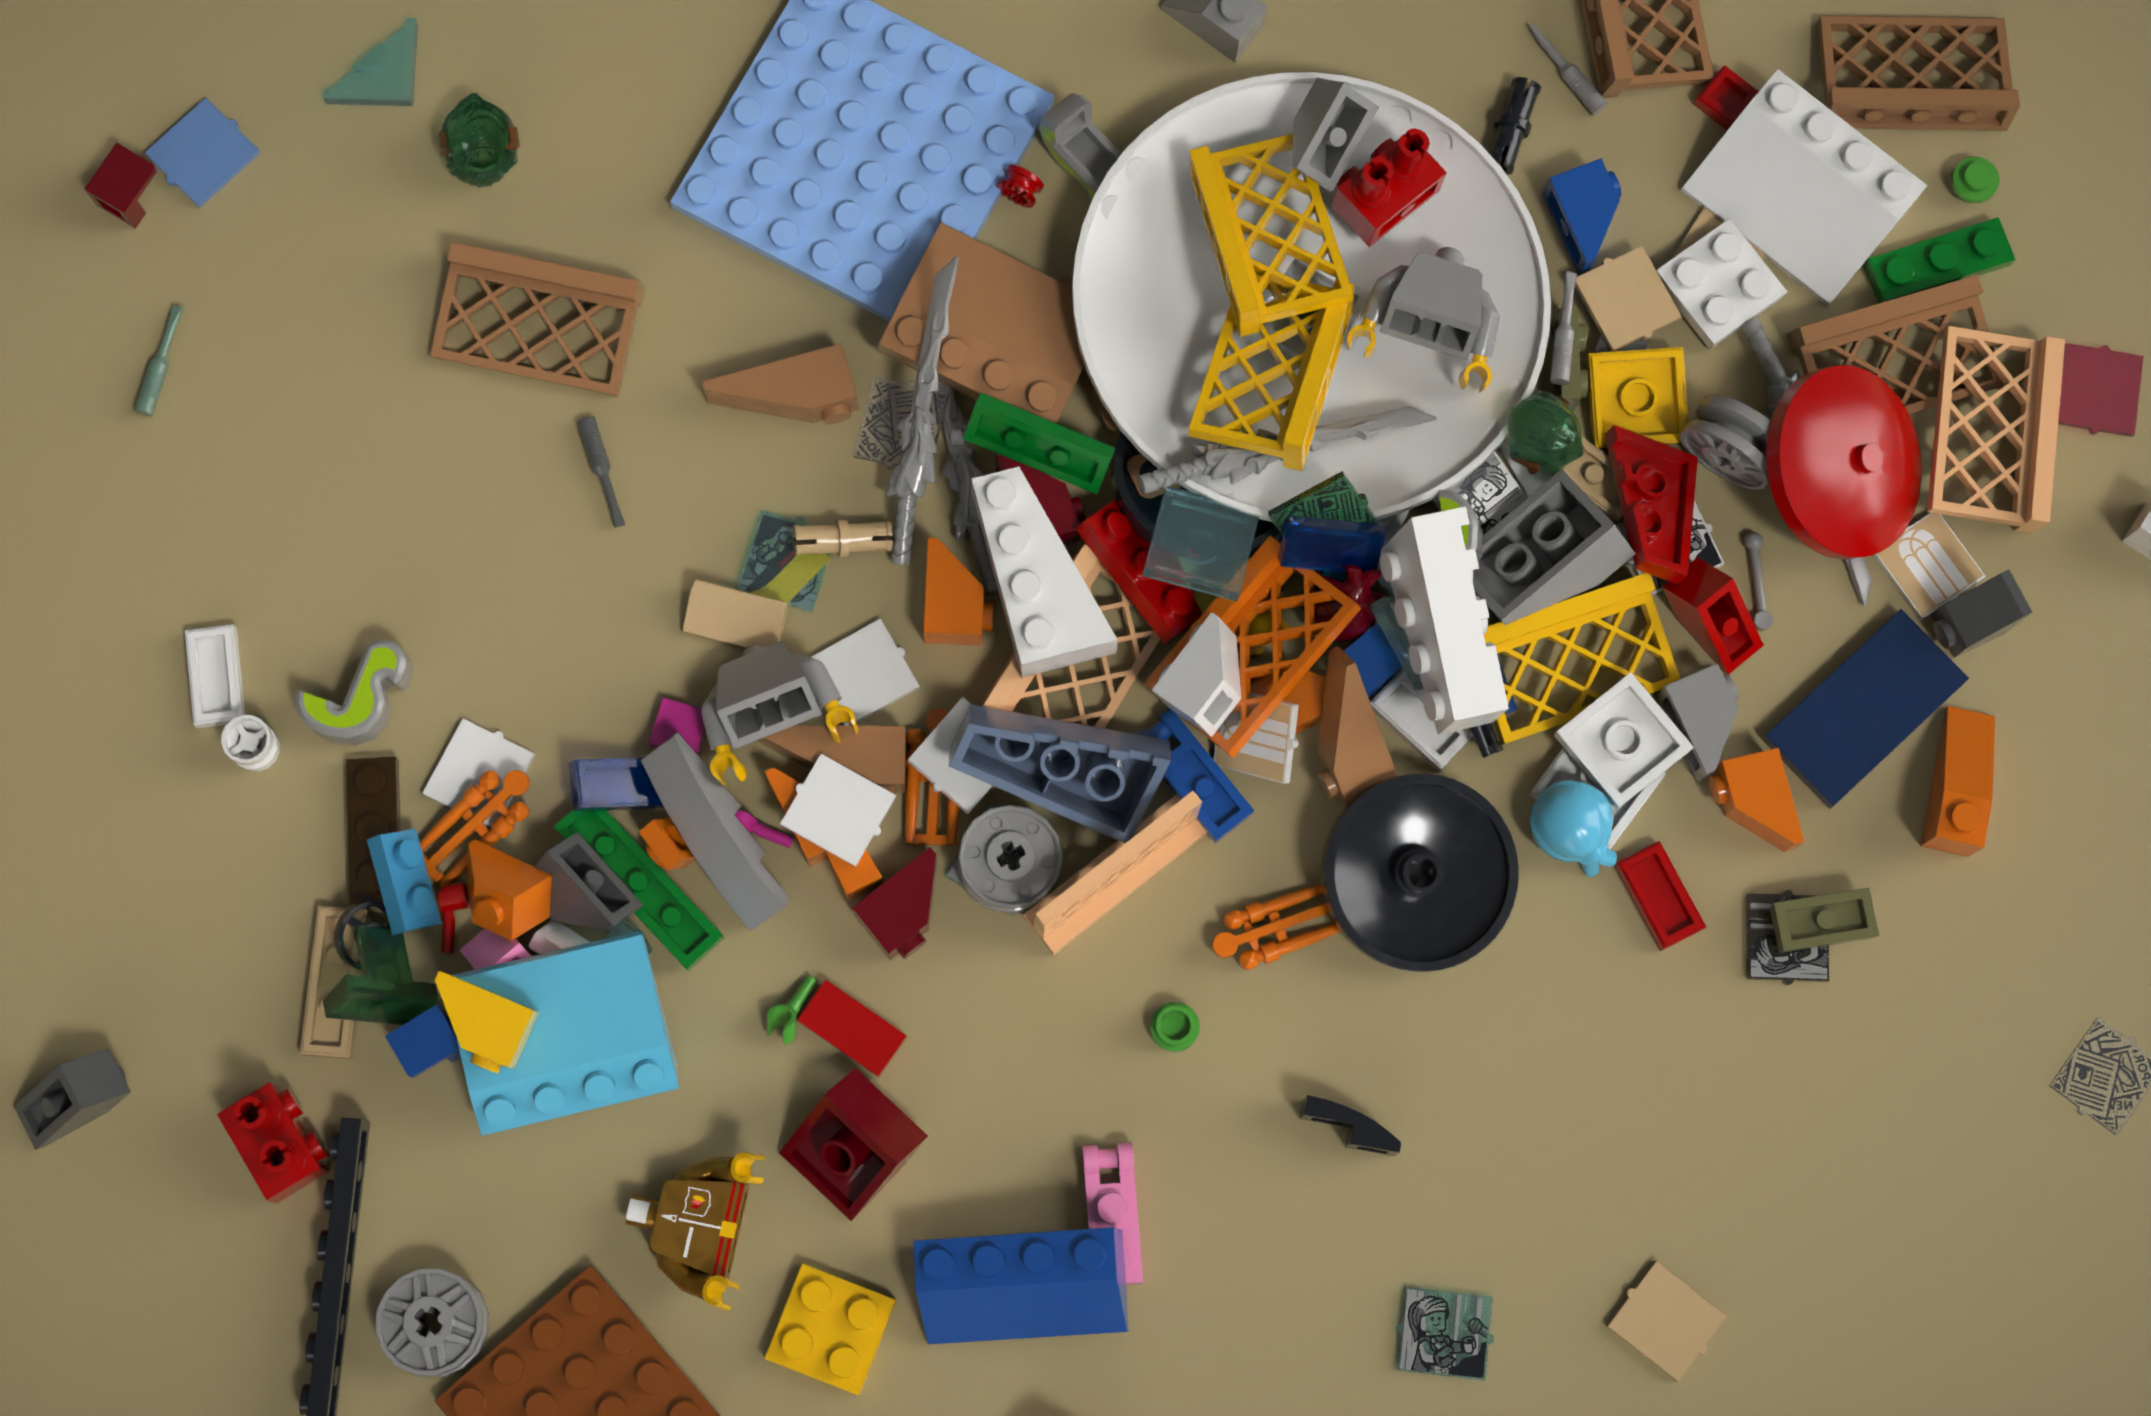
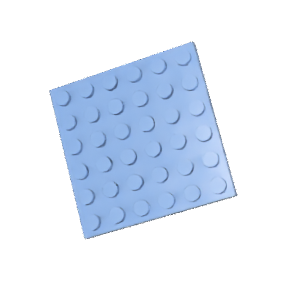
[670,0,1055,322]

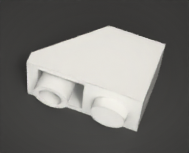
[1152,612,1242,737]

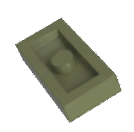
[1551,308,1588,413]
[1769,887,1879,953]

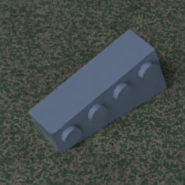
[949,704,1171,843]

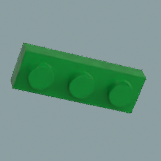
[1863,217,2016,304]
[963,393,1116,494]

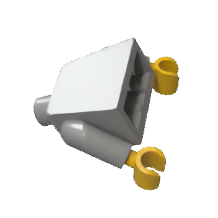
[1347,247,1500,393]
[701,642,859,787]

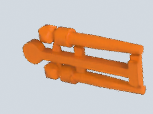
[905,708,960,846]
[419,770,531,888]
[1211,883,1341,970]

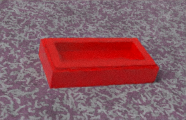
[1614,841,1706,951]
[797,979,907,1078]

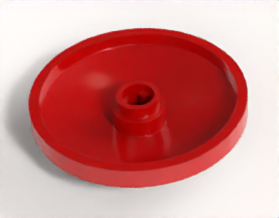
[1766,365,1922,559]

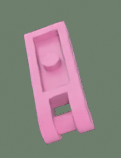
[1082,1142,1143,1284]

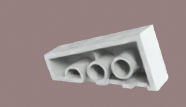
[971,467,1118,678]

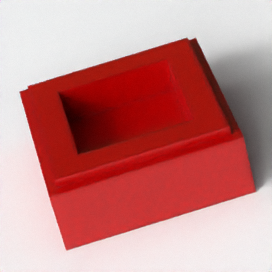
[1693,65,1759,130]

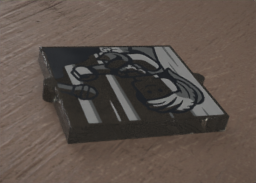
[1746,890,1829,986]

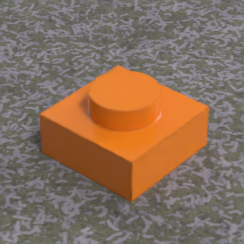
[639,817,696,871]

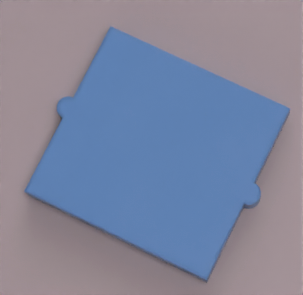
[144,98,260,208]

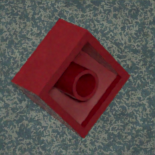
[779,1068,928,1221]

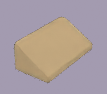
[682,579,789,649]

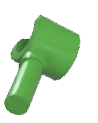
[767,975,817,1044]

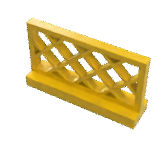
[1189,133,1353,337]
[1188,273,1354,471]
[1484,573,1680,745]

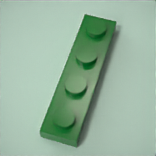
[554,794,724,971]

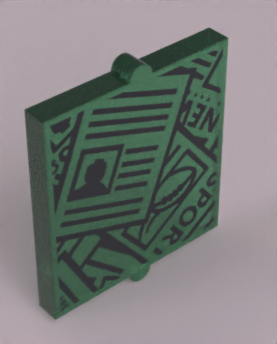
[1268,471,1382,568]

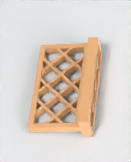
[1927,326,2065,533]
[979,544,1160,729]
[1023,791,1207,955]

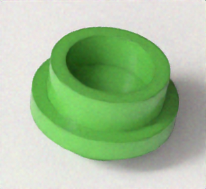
[1951,157,2000,203]
[1150,1002,1200,1052]

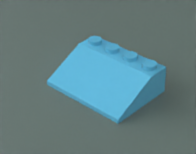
[452,930,679,1136]

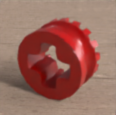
[996,164,1044,208]

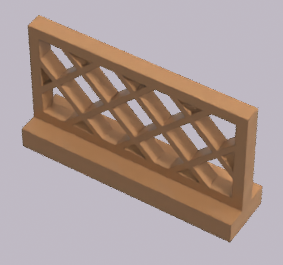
[1580,0,1714,98]
[1817,15,2020,131]
[430,242,645,397]
[1787,275,2005,415]

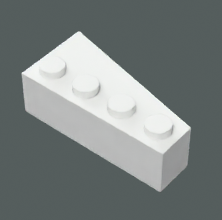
[1380,506,1509,735]

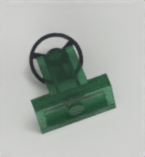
[323,901,439,1025]

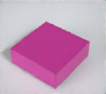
[648,698,706,755]

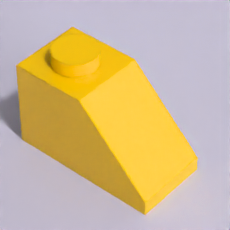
[435,971,539,1074]

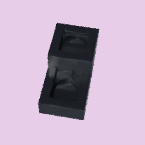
[1300,1095,1401,1156]

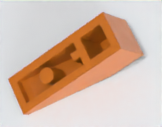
[1920,706,1995,857]

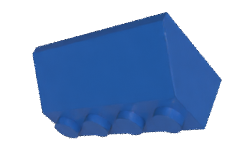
[913,1227,1129,1344]

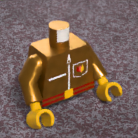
[625,1152,765,1311]

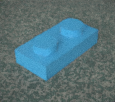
[367,829,442,935]

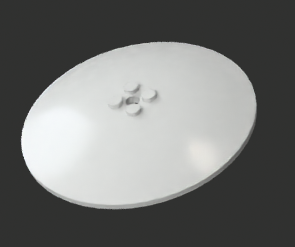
[1072,72,1551,527]

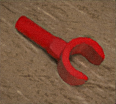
[438,883,470,953]

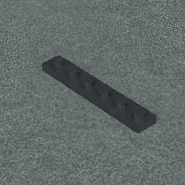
[299,1117,370,1416]

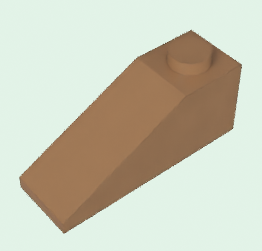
[702,343,859,424]
[1317,646,1398,807]
[759,725,907,794]

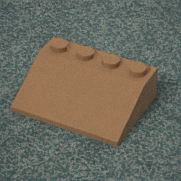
[878,222,1085,423]

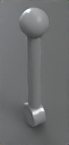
[1744,532,1773,631]

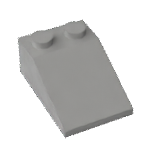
[1473,469,1636,625]

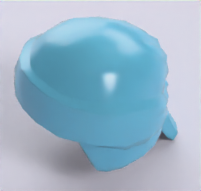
[1530,780,1617,877]

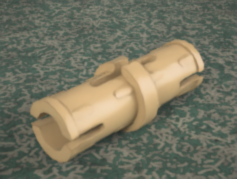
[792,519,893,557]

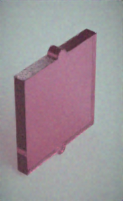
[2058,343,2144,437]

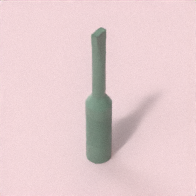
[134,305,184,417]

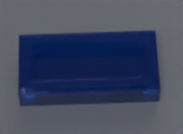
[1278,516,1386,573]
[568,757,664,811]

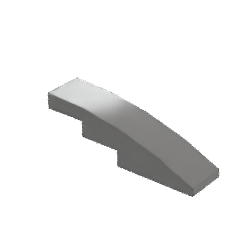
[641,732,791,931]

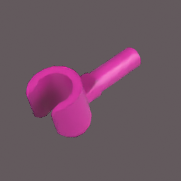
[735,811,794,848]

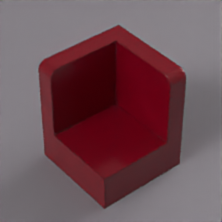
[84,143,157,229]

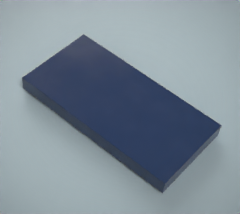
[1762,609,1969,809]

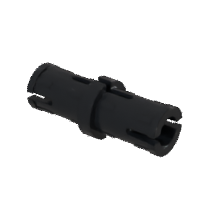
[1489,77,1541,175]

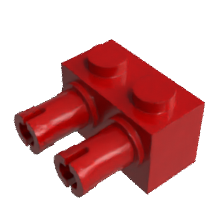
[1331,128,1447,247]
[217,1082,329,1204]

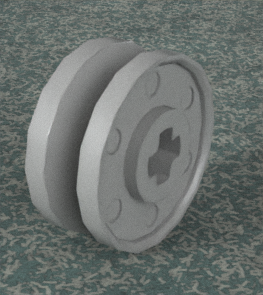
[1679,394,1770,490]
[956,805,1063,914]
[376,1269,489,1377]

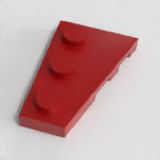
[1605,425,1698,584]
[1075,499,1202,644]

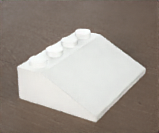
[1680,69,1928,306]

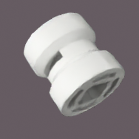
[221,715,280,772]

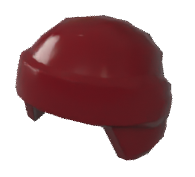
[1301,565,1385,642]

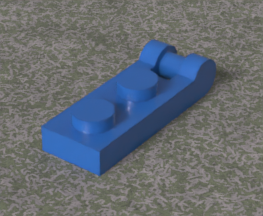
[1135,708,1254,843]

